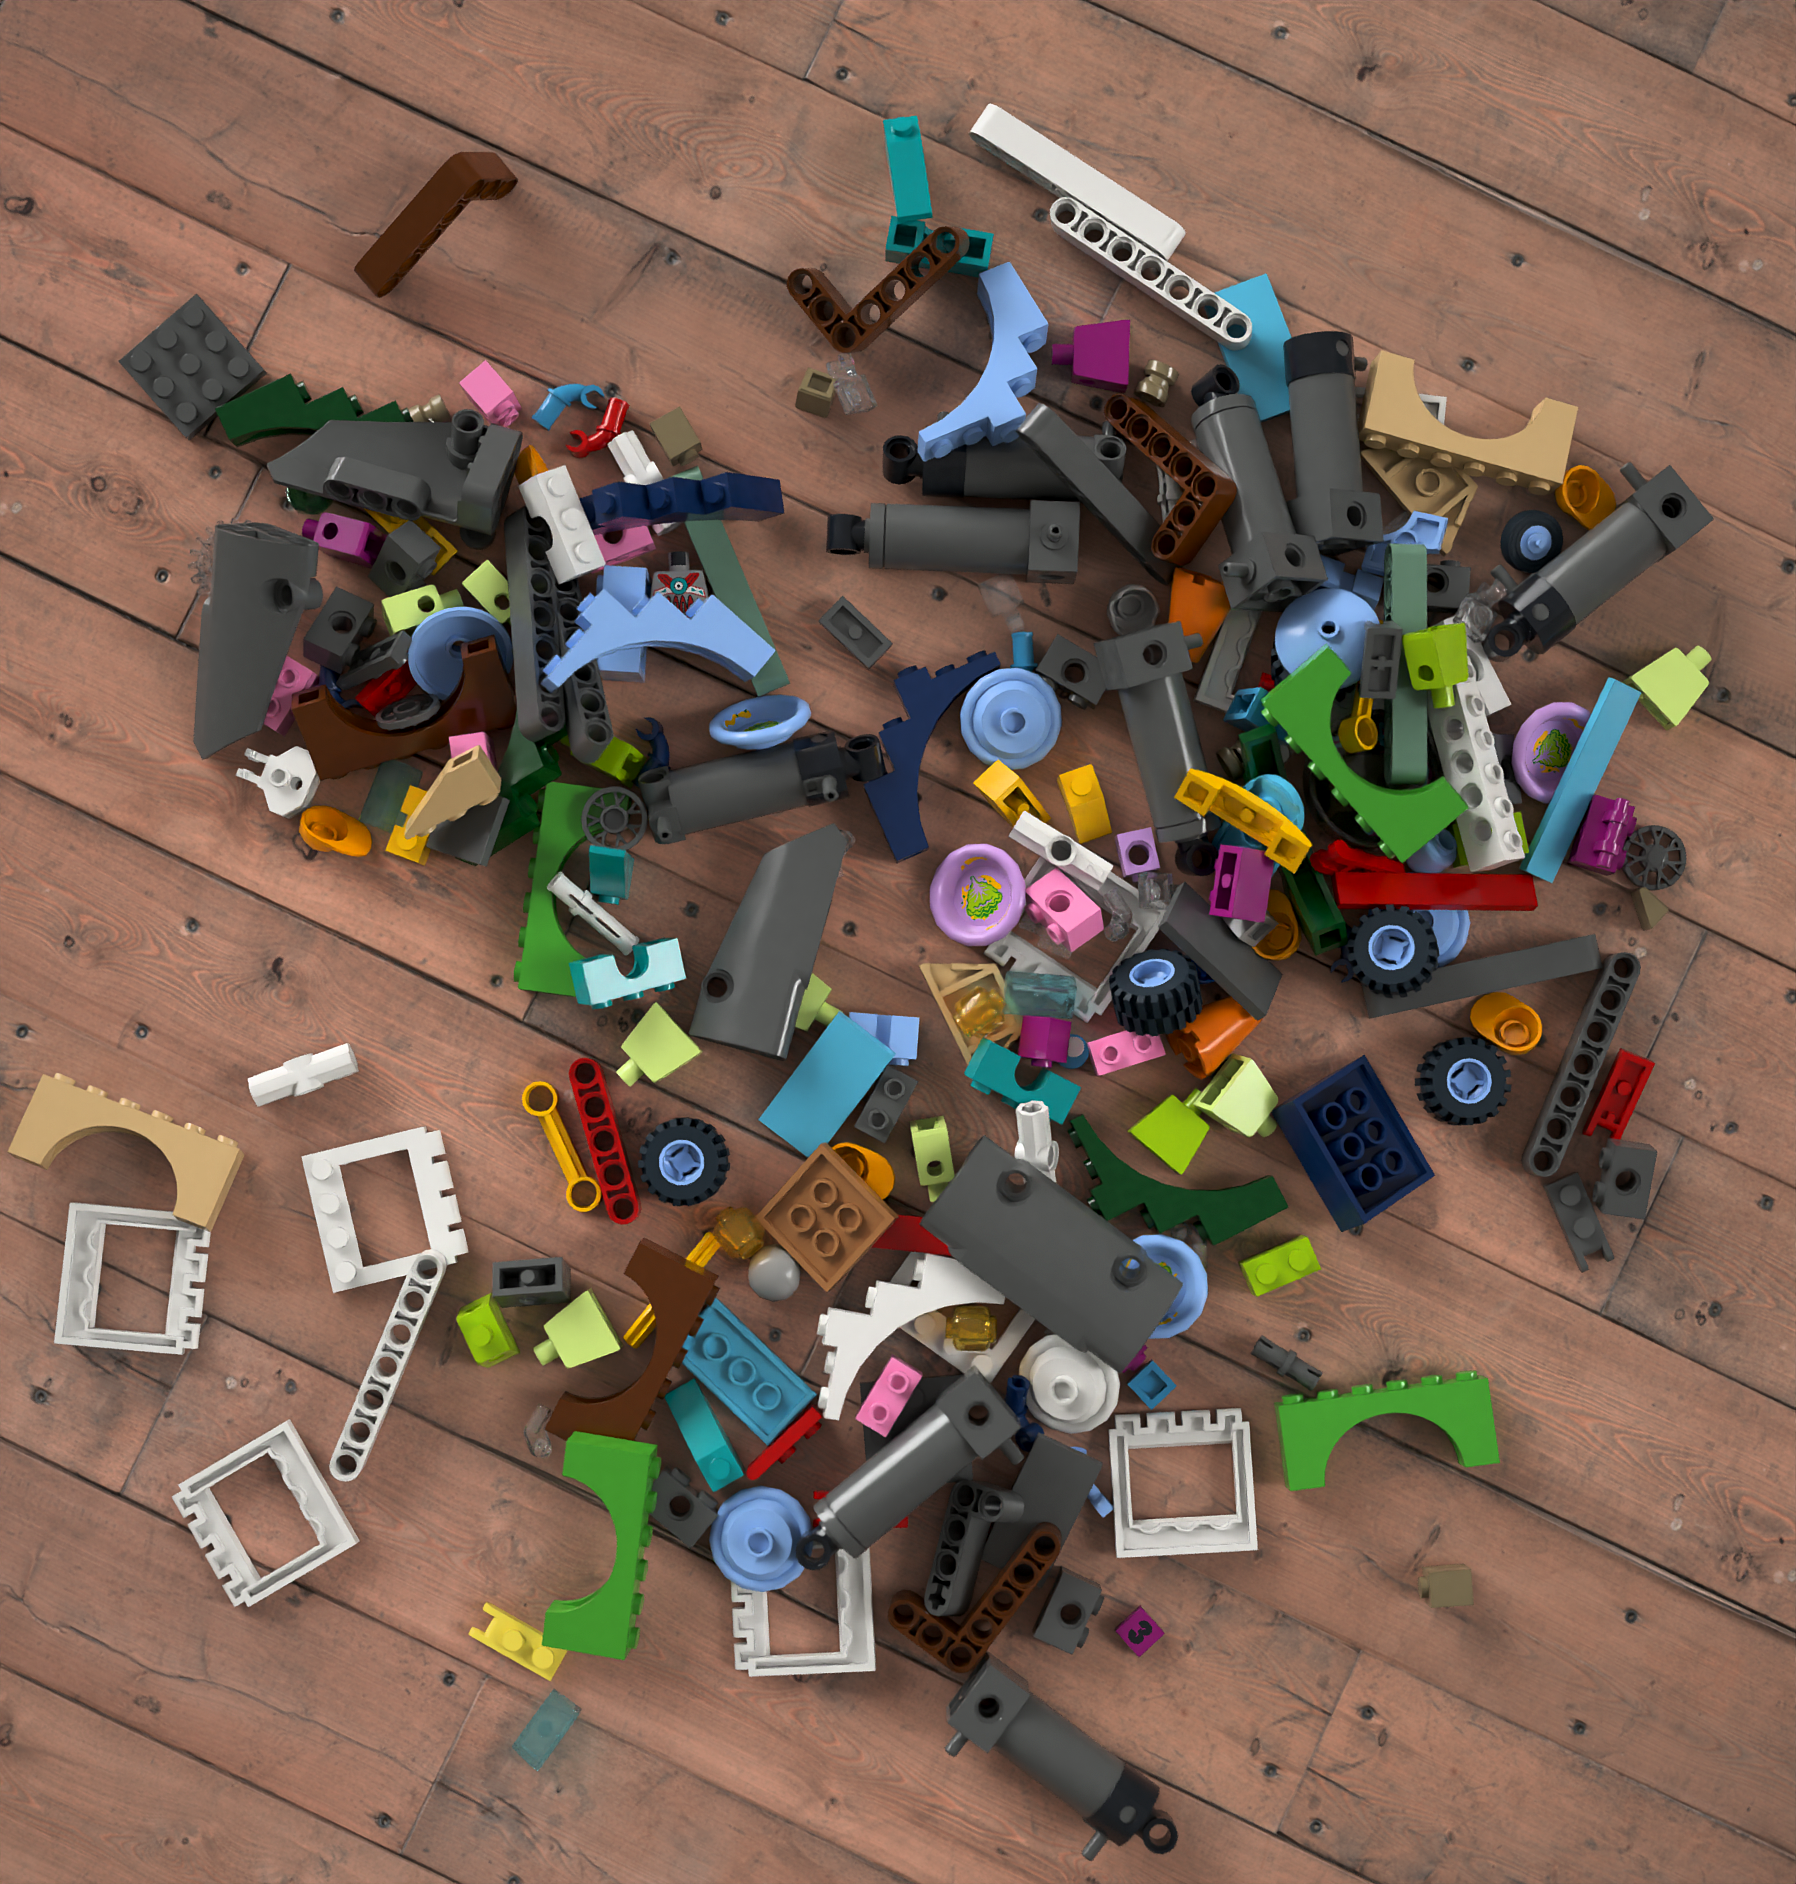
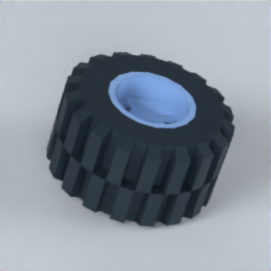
[1347,904,1439,998]
[1109,949,1203,1036]
[1415,1037,1511,1125]
[638,1117,730,1207]

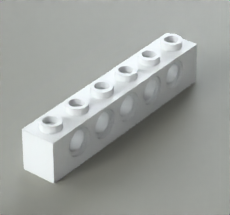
[1427,656,1525,872]

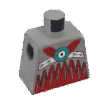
[650,551,709,618]

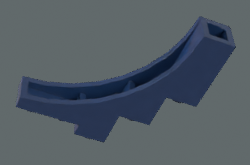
[579,472,785,535]
[863,650,1001,864]

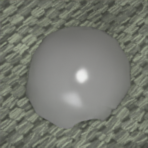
[1107,584,1160,635]
[748,1244,801,1302]

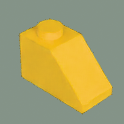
[973,760,1051,828]
[1056,764,1112,844]

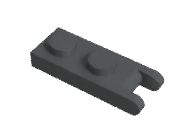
[336,631,412,690]
[1543,1172,1614,1273]

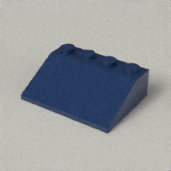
[1271,1055,1435,1232]

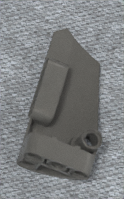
[267,409,523,536]
[193,522,323,760]
[688,823,847,1061]

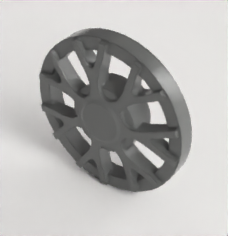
[375,693,441,731]
[581,787,648,851]
[1622,825,1686,890]

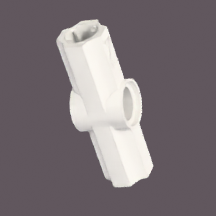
[607,430,683,536]
[1008,810,1114,891]
[248,1043,359,1107]
[1015,1100,1059,1184]

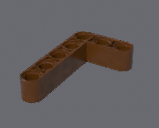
[354,152,518,298]
[787,226,970,353]
[1104,393,1237,565]
[888,1522,1062,1674]

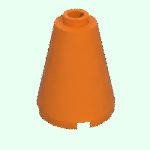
[1168,567,1231,663]
[1166,996,1263,1080]

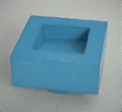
[1127,1359,1177,1410]

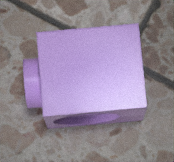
[1114,827,1160,882]

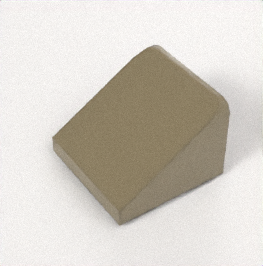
[795,367,841,418]
[1631,887,1669,931]

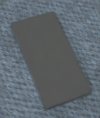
[1158,882,1283,1021]
[981,1433,1103,1588]

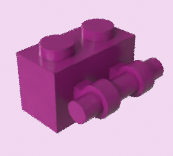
[1567,794,1637,876]
[1209,844,1274,923]

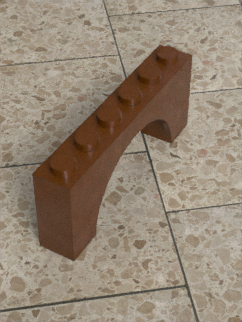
[292,634,517,781]
[544,1237,720,1442]

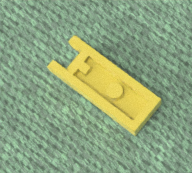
[468,1602,568,1681]

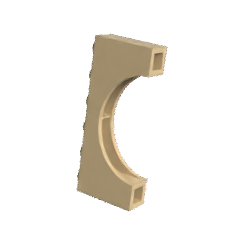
[1358,350,1578,495]
[7,1073,244,1232]

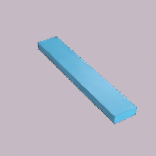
[1519,677,1642,883]

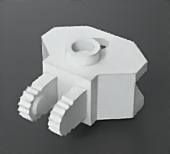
[236,746,320,819]

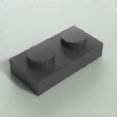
[819,596,893,670]

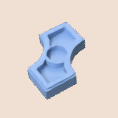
[1361,511,1448,576]

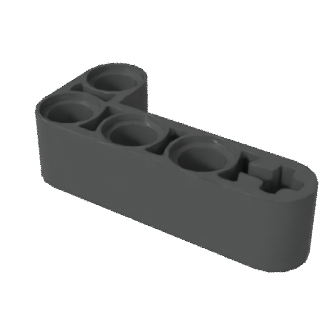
[924,1479,1024,1616]

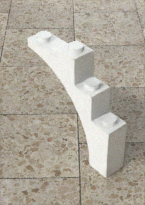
[817,1253,1005,1420]

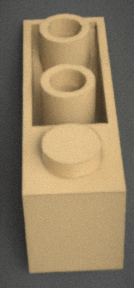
[404,744,501,840]

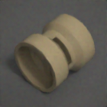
[1134,360,1179,407]
[408,394,452,422]
[1216,739,1245,782]

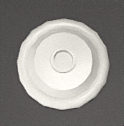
[1019,1334,1120,1434]

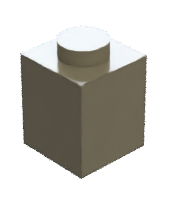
[650,406,702,466]
[1418,1564,1474,1608]

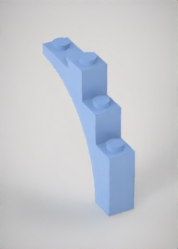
[917,261,1048,462]
[540,589,776,693]

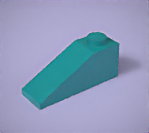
[883,116,933,223]
[589,845,635,905]
[665,1378,746,1492]

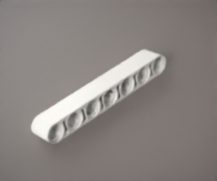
[969,104,1186,261]
[1050,197,1252,350]
[329,1249,447,1482]

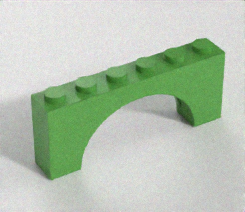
[1261,643,1469,863]
[514,782,632,997]
[1274,1370,1500,1491]
[542,1431,661,1660]

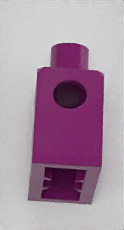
[1051,320,1130,393]
[302,512,387,569]

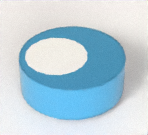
[1059,1034,1089,1069]

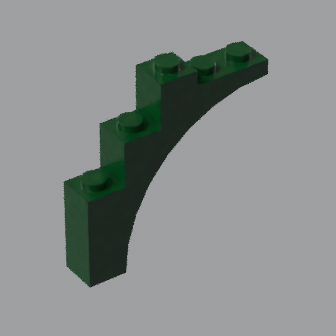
[215,373,413,447]
[455,644,568,866]
[1238,723,1348,956]
[1067,1114,1289,1246]

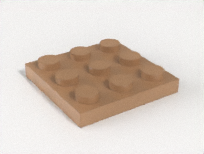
[754,1142,899,1292]

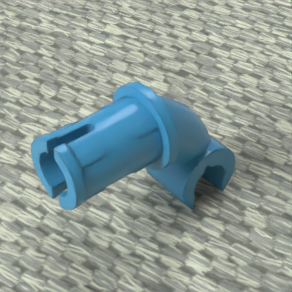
[531,384,605,430]
[1010,632,1038,672]

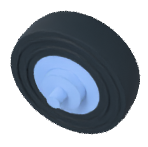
[1500,510,1563,573]

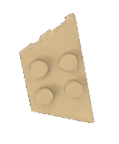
[1360,447,1478,557]
[919,963,1023,1065]

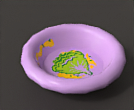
[1511,702,1591,804]
[930,843,1025,947]

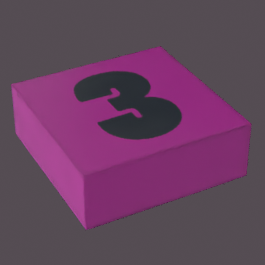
[1115,1605,1165,1657]

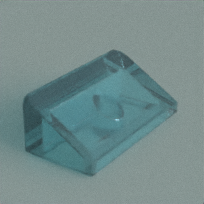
[358,760,423,834]
[1003,971,1077,1019]
[512,1689,582,1772]

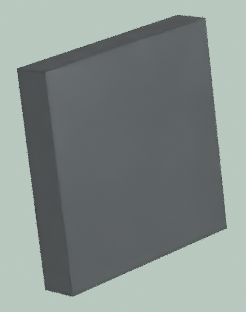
[426,796,510,867]

